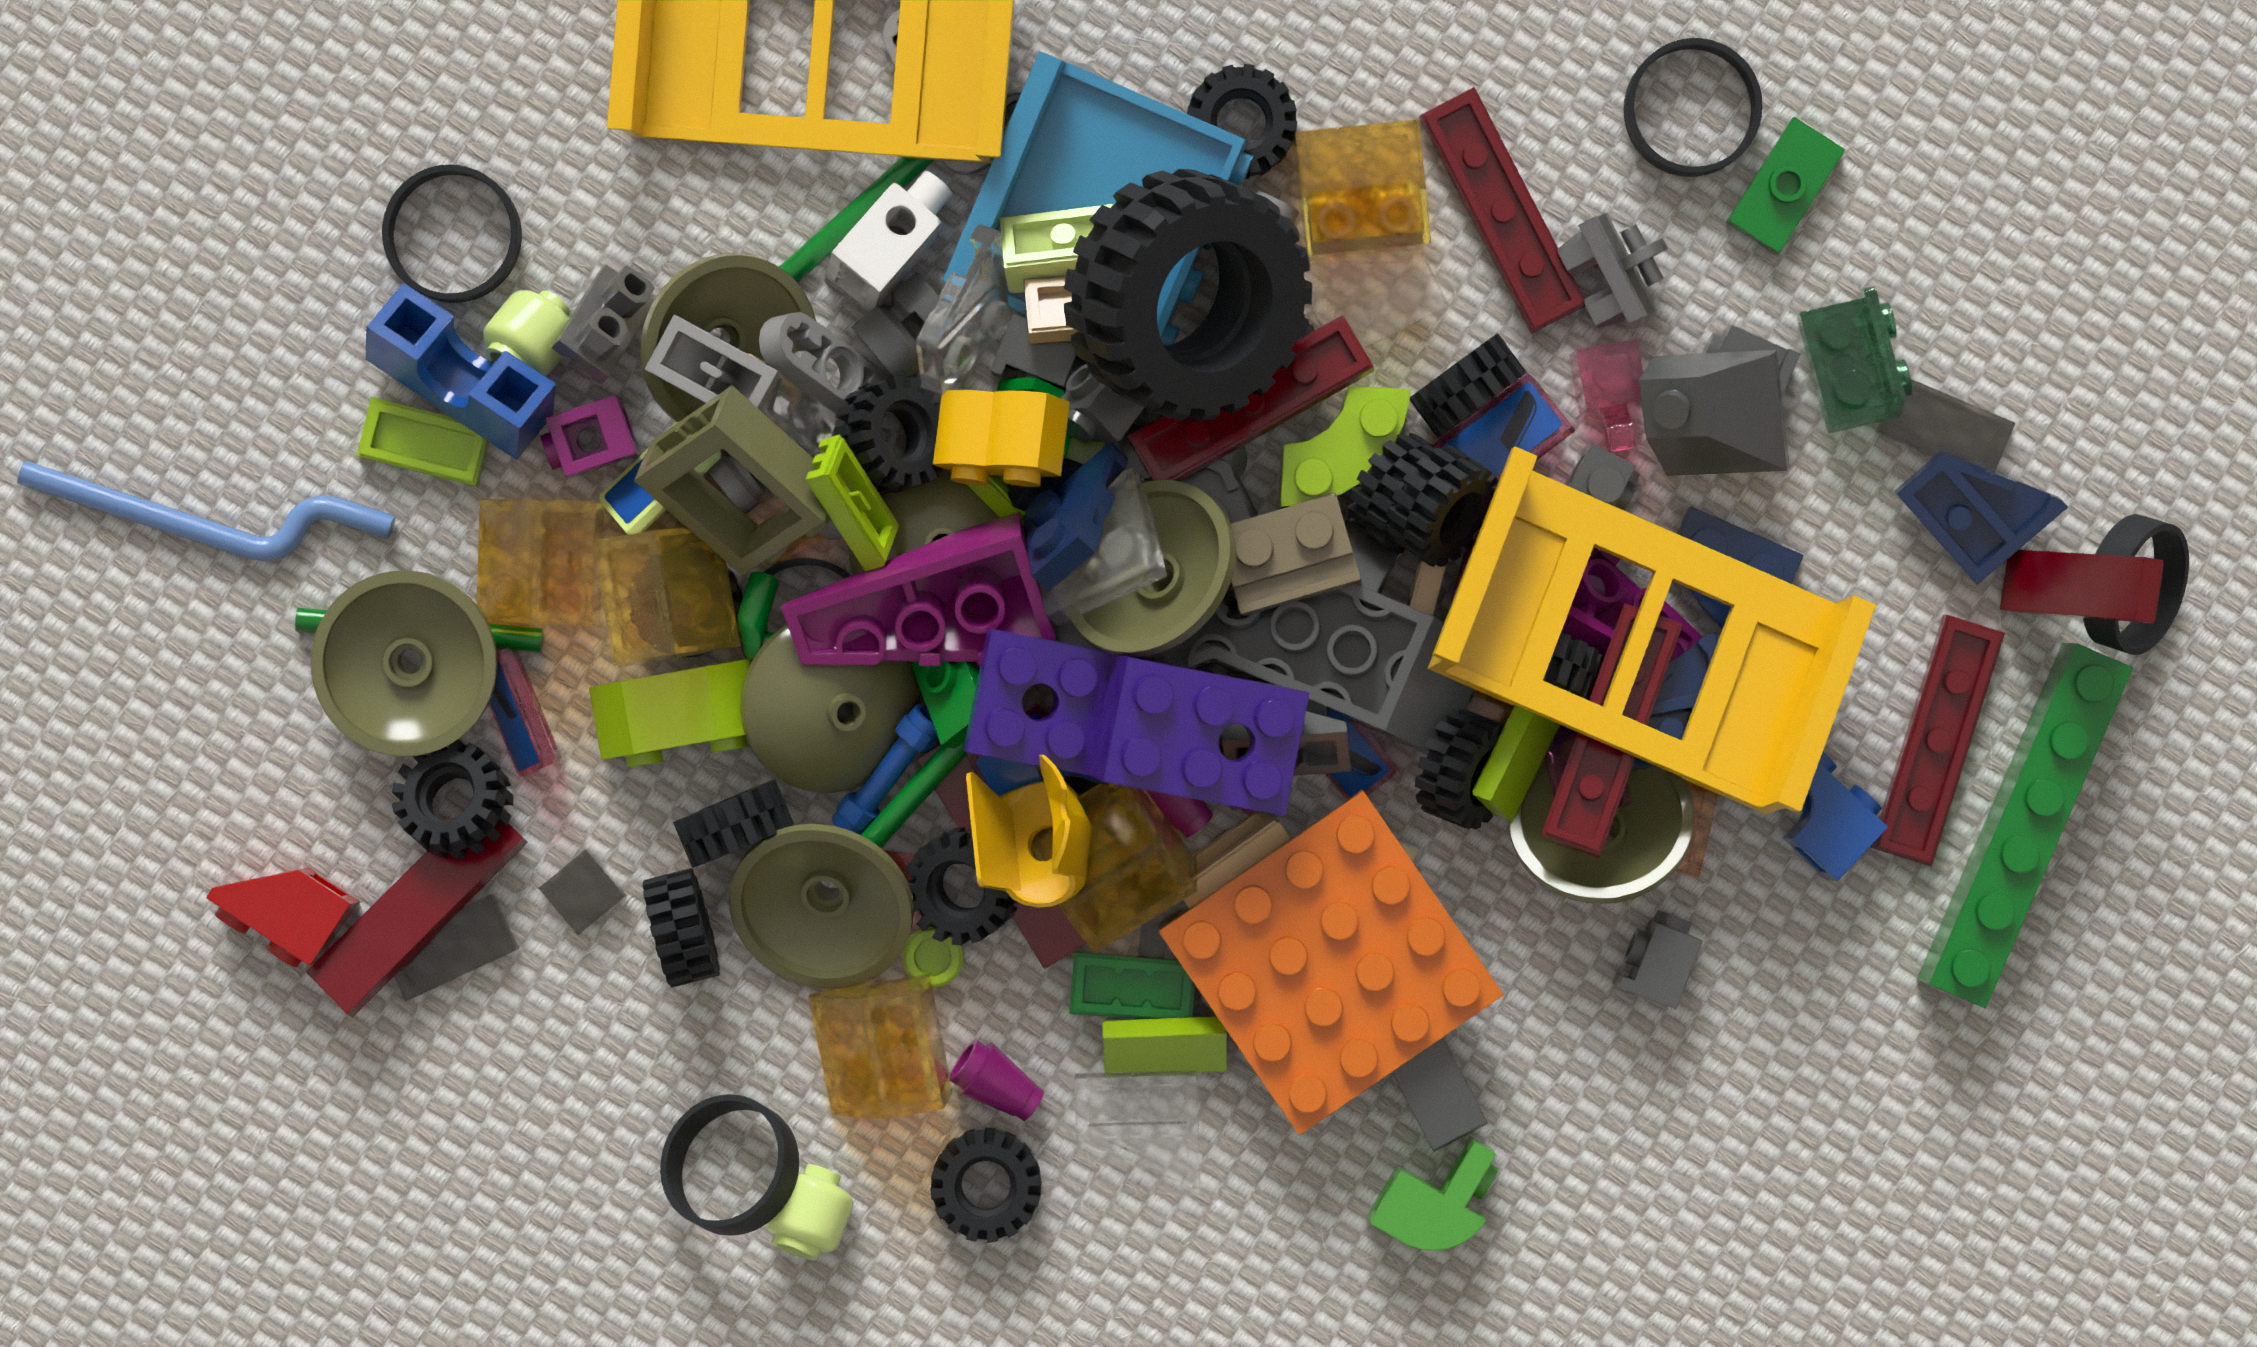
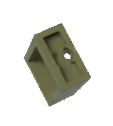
[634,386,831,575]

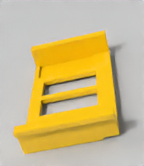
[607,0,1015,164]
[1428,446,1876,815]

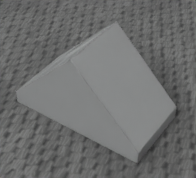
[645,314,781,411]

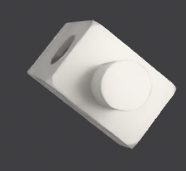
[825,171,953,313]

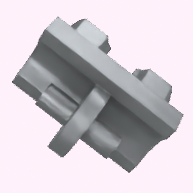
[1557,213,1669,328]
[551,264,655,384]

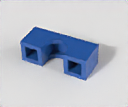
[366,283,556,460]
[1783,752,1888,881]

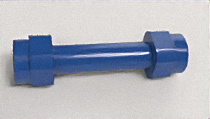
[832,704,939,835]

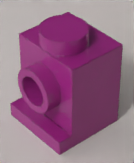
[541,394,641,479]

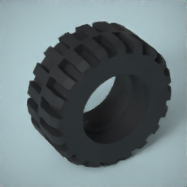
[1064,169,1312,421]

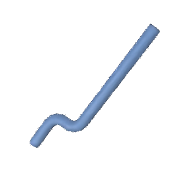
[17,461,396,562]

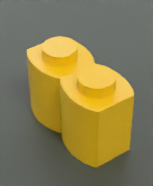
[933,390,1070,487]

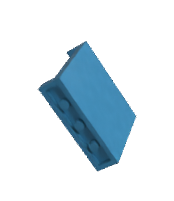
[942,51,1254,346]

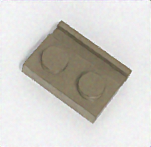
[1231,493,1361,617]

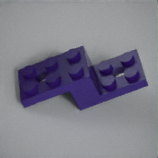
[963,628,1310,816]

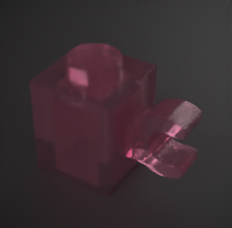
[1569,339,1643,452]

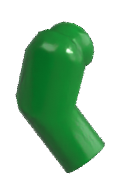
[737,572,780,662]

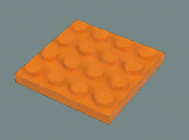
[1158,790,1504,1136]

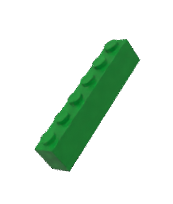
[1917,643,2133,1009]

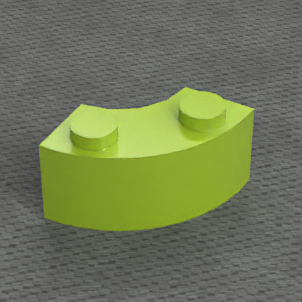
[1278,386,1411,509]
[589,659,751,768]

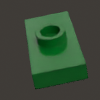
[1726,117,1846,254]
[910,661,980,749]
[1069,951,1195,1019]

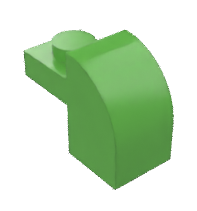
[1367,1136,1499,1251]

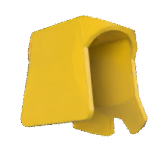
[966,755,1092,908]

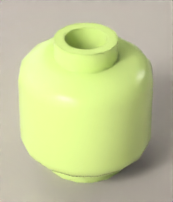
[483,290,570,377]
[764,1164,853,1261]

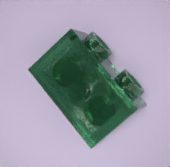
[1797,286,1912,434]

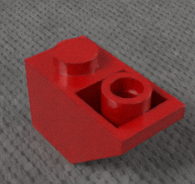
[206,867,359,968]

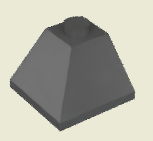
[1639,350,1790,476]

